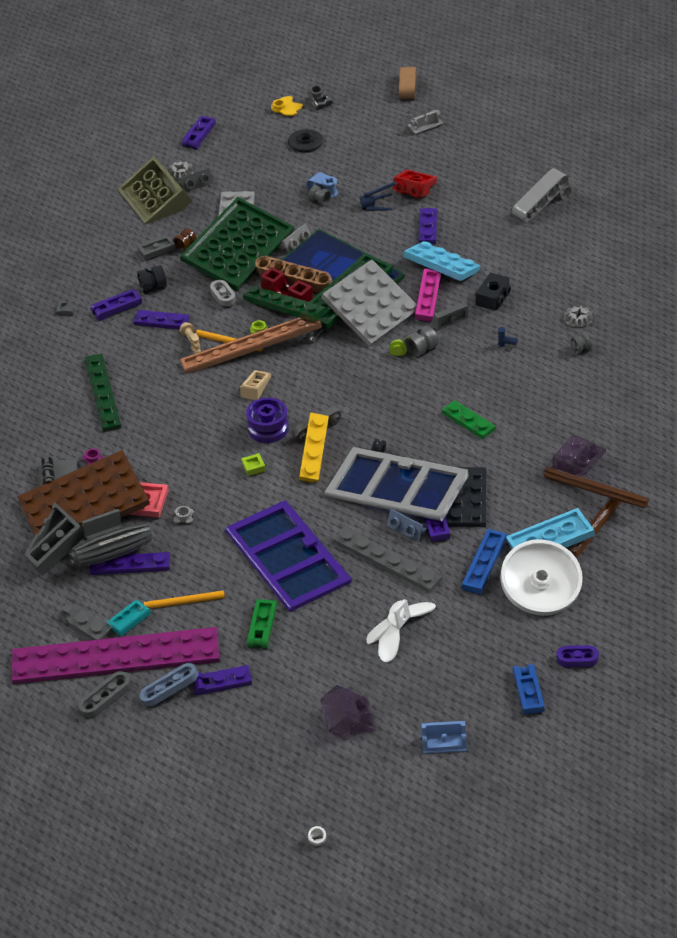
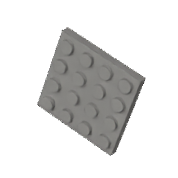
[321,260,417,346]

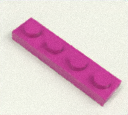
[415,269,441,322]

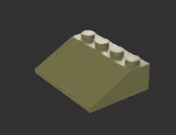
[118,156,193,224]

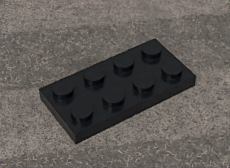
[447,467,486,527]

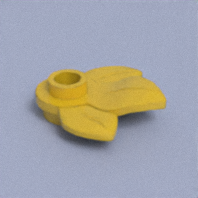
[271,96,303,116]

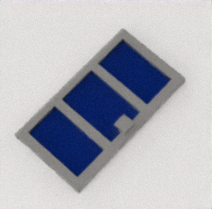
[324,447,469,521]

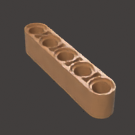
[255,256,332,294]

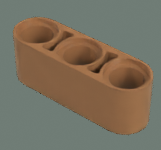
[399,67,416,99]

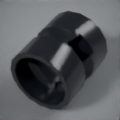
[137,265,167,293]

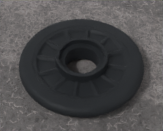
[288,129,323,152]

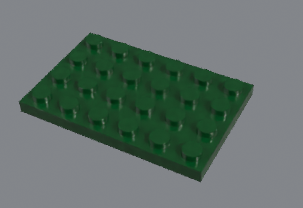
[180,197,294,292]

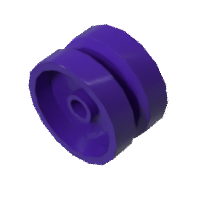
[246,397,289,443]

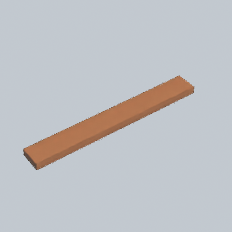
[180,317,322,374]

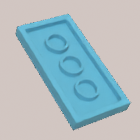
[403,242,480,281]
[506,508,595,549]

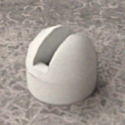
[308,826,326,846]

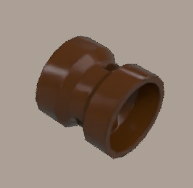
[173,228,197,251]

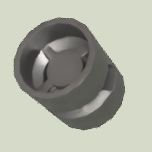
[404,326,438,357]

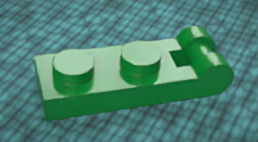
[247,599,277,649]

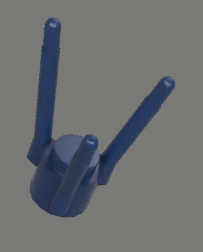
[360,182,396,211]

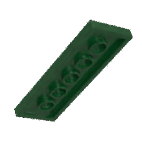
[310,253,393,329]

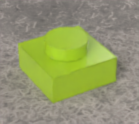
[241,453,266,476]

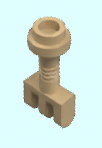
[180,323,201,354]

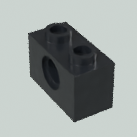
[476,272,511,311]

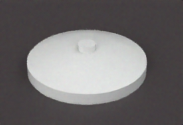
[500,540,582,616]

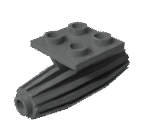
[69,509,152,567]

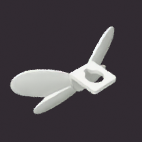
[366,599,436,663]

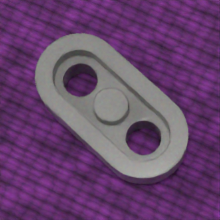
[210,280,236,306]

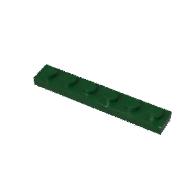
[242,286,327,322]
[85,353,121,432]

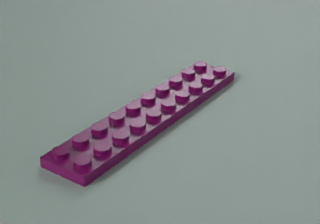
[12,627,220,684]

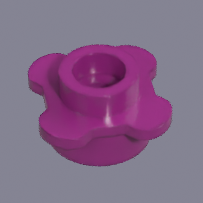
[82,448,104,465]

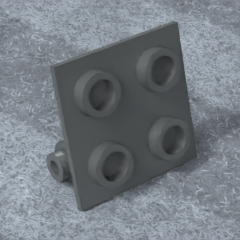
[38,454,77,486]

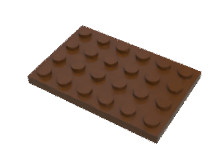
[17,450,150,535]

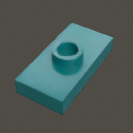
[107,599,151,637]

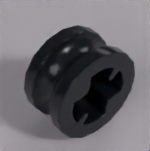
[371,438,386,453]

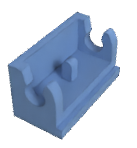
[422,721,467,754]

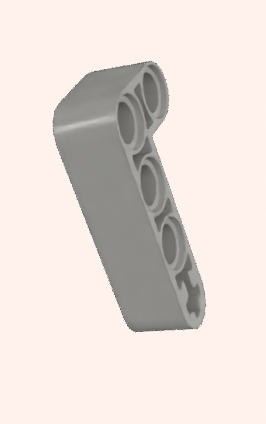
[512,168,572,223]

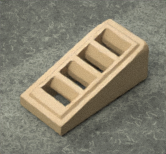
[240,370,271,400]

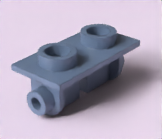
[387,509,428,541]

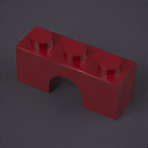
[260,267,313,302]

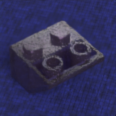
[552,434,606,477]
[320,685,376,738]

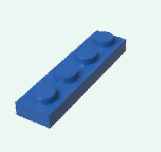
[462,529,507,594]

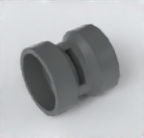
[308,185,331,206]

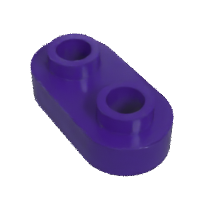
[557,645,599,667]

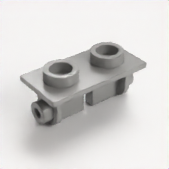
[408,110,444,134]
[279,224,311,253]

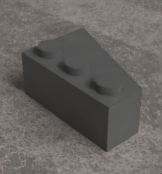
[24,502,84,576]

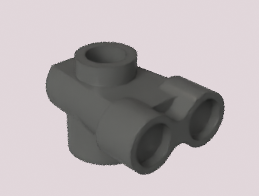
[307,85,333,110]

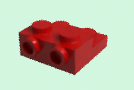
[392,169,437,198]

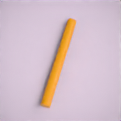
[196,330,263,352]
[144,590,225,609]

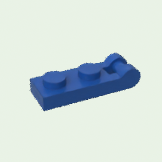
[512,664,545,715]

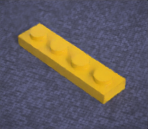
[299,412,329,483]

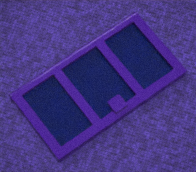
[225,500,352,612]

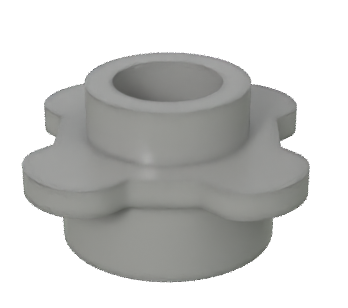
[174,506,194,524]

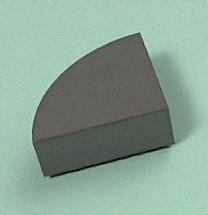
[56,301,74,316]

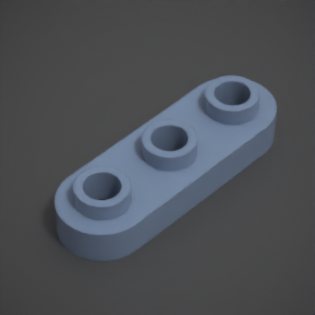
[139,663,198,707]

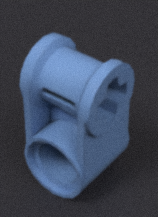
[306,172,338,198]

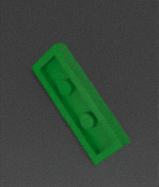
[442,400,496,439]

